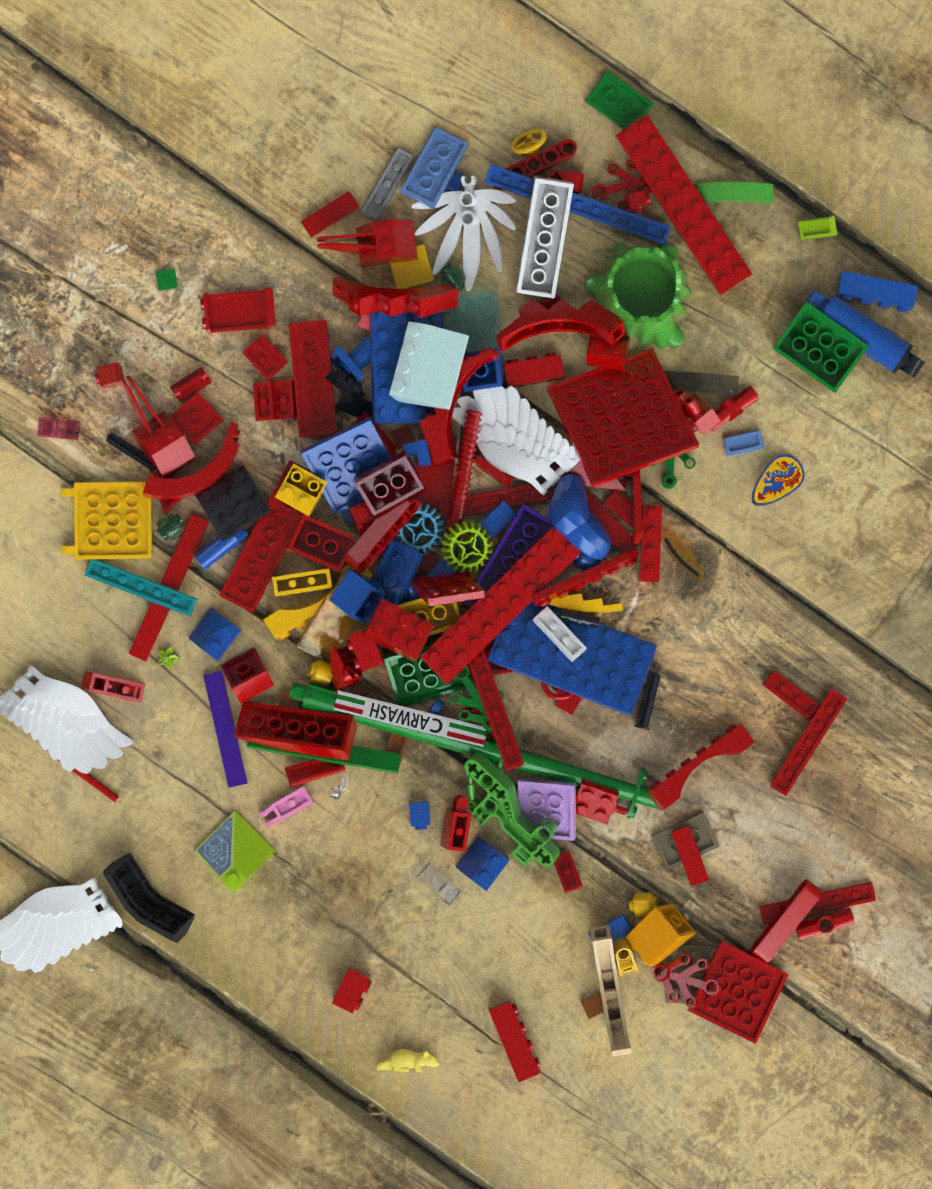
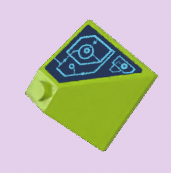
[195,810,275,893]

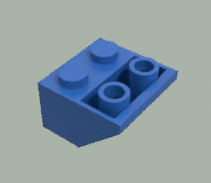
[329,568,387,624]

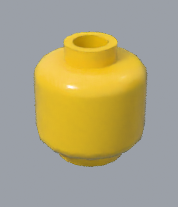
[307,660,333,687]
[629,892,659,918]

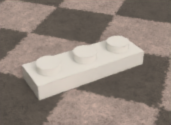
[532,606,587,662]

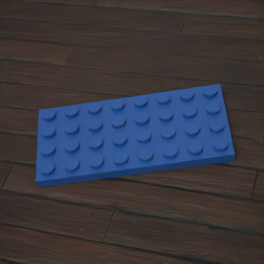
[487,602,657,716]

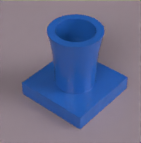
[330,336,371,384]

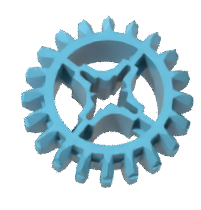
[395,503,446,554]

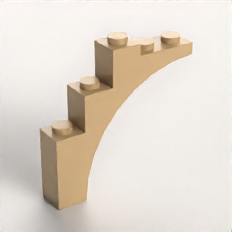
[590,925,632,1057]

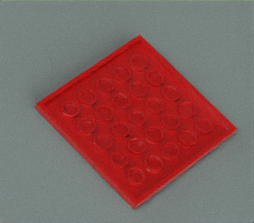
[547,348,700,487]

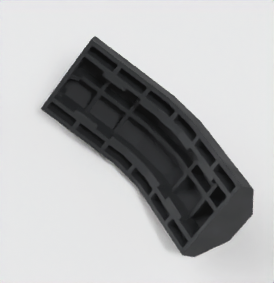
[103,853,195,943]

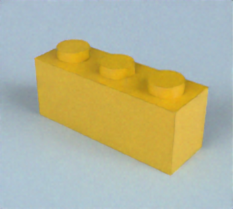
[272,568,333,597]

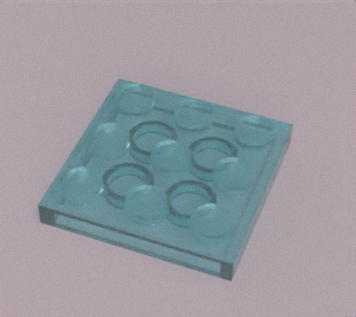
[442,292,501,353]

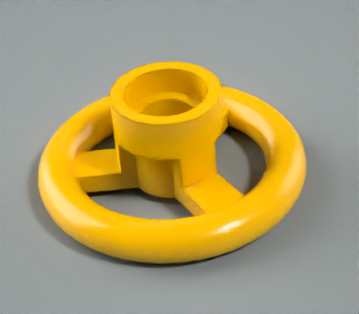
[511,129,547,156]

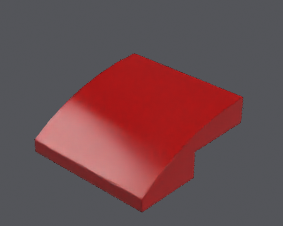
[253,380,297,421]

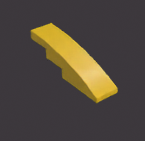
[548,593,623,613]

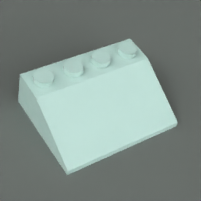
[389,322,469,410]

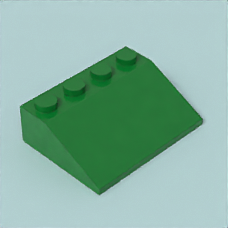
[773,301,869,393]
[382,631,470,707]

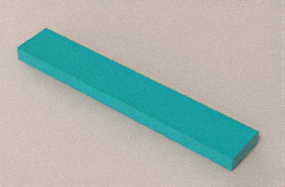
[84,559,198,617]

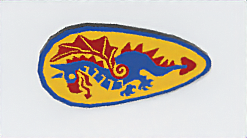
[752,455,805,506]

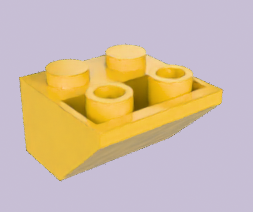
[275,464,327,516]

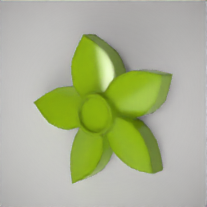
[157,646,179,670]

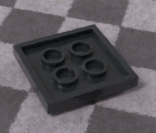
[195,465,272,542]

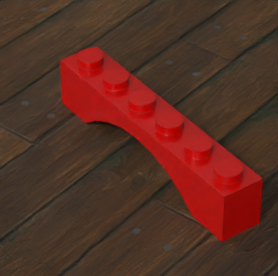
[647,724,755,811]

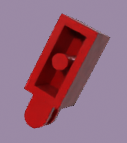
[440,795,472,852]

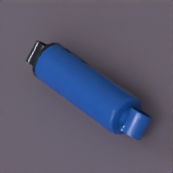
[802,289,925,378]

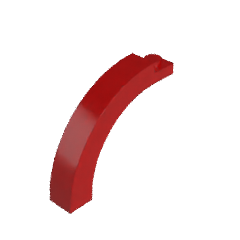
[143,422,241,500]

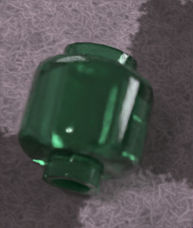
[438,263,466,292]
[156,513,184,541]

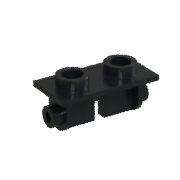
[325,365,365,401]

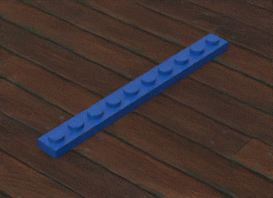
[484,164,671,245]

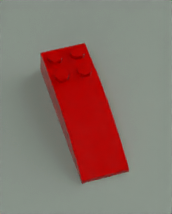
[234,701,357,761]

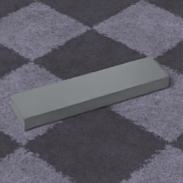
[360,147,415,221]

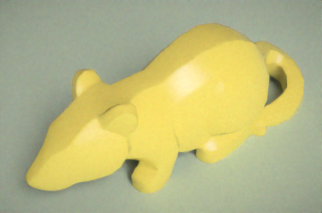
[376,1048,440,1072]

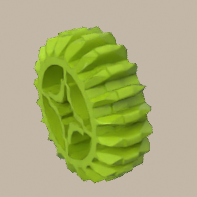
[441,521,493,573]

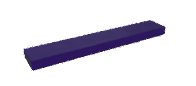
[203,671,248,788]

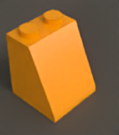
[626,904,696,967]

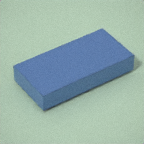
[722,430,764,457]

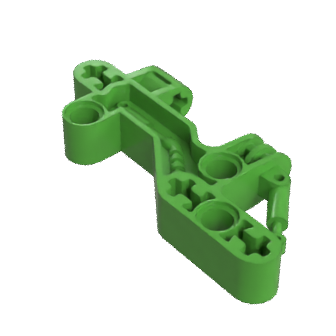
[464,753,560,867]

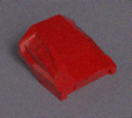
[330,645,362,691]

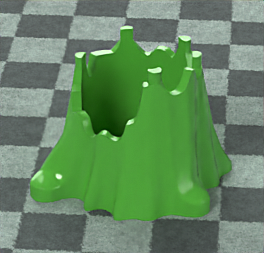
[584,242,692,349]

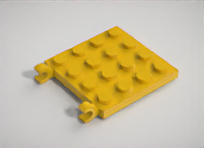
[61,482,152,560]

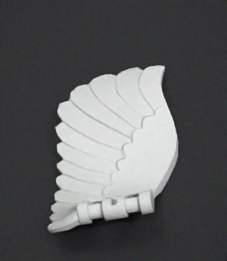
[453,385,580,495]
[0,665,133,774]
[0,877,123,973]

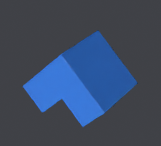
[402,439,432,467]

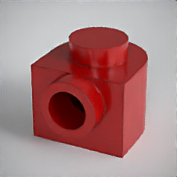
[625,190,651,214]

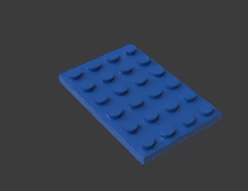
[369,311,444,424]

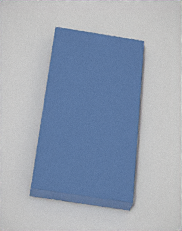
[400,126,469,209]

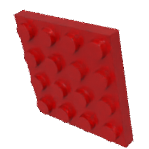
[687,940,789,1044]

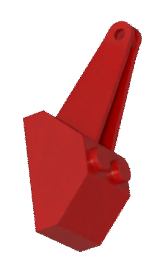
[317,219,418,268]
[121,376,195,478]

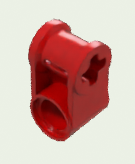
[547,170,584,194]

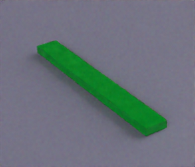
[247,741,402,774]

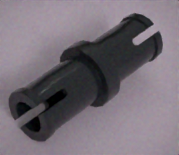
[559,609,600,629]

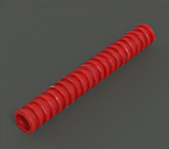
[444,410,483,539]

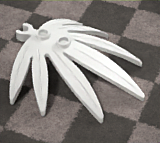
[411,176,516,291]

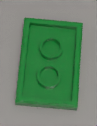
[585,70,654,130]

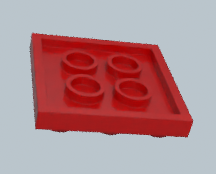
[412,571,485,606]

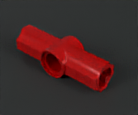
[710,386,760,432]
[795,908,855,940]

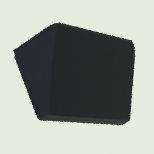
[336,393,373,418]

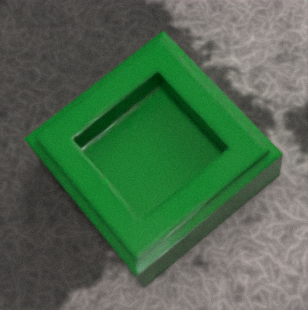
[156,269,178,291]

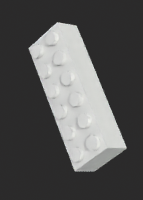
[516,176,574,298]

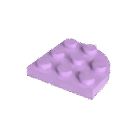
[518,779,576,841]

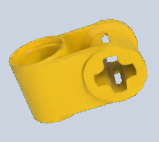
[613,938,638,977]

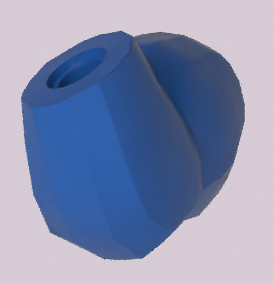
[548,474,611,560]

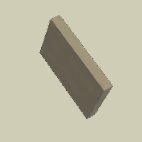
[651,812,720,871]

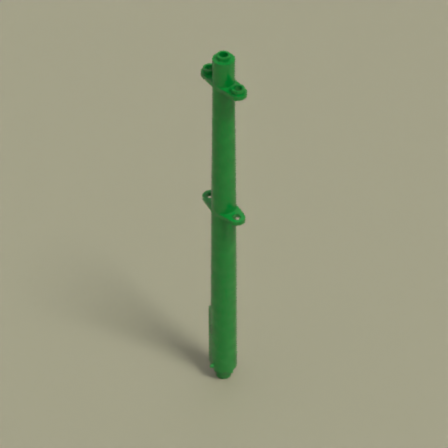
[289,682,658,819]

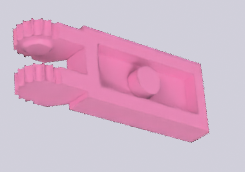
[259,786,314,828]

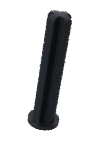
[106,432,155,473]
[634,672,660,730]

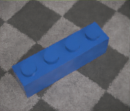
[836,271,918,313]

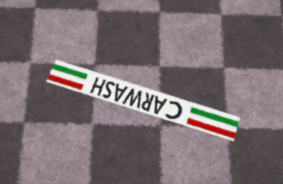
[334,690,487,747]

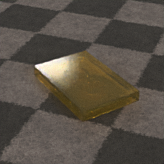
[295,597,356,663]

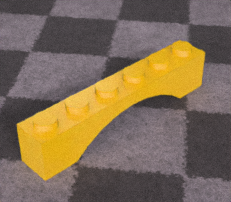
[263,564,373,640]

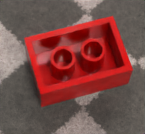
[288,514,357,574]
[362,598,434,662]

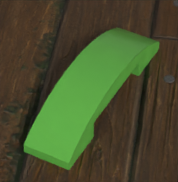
[697,182,773,204]

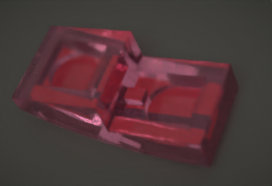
[37,417,80,441]

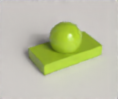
[798,216,838,240]

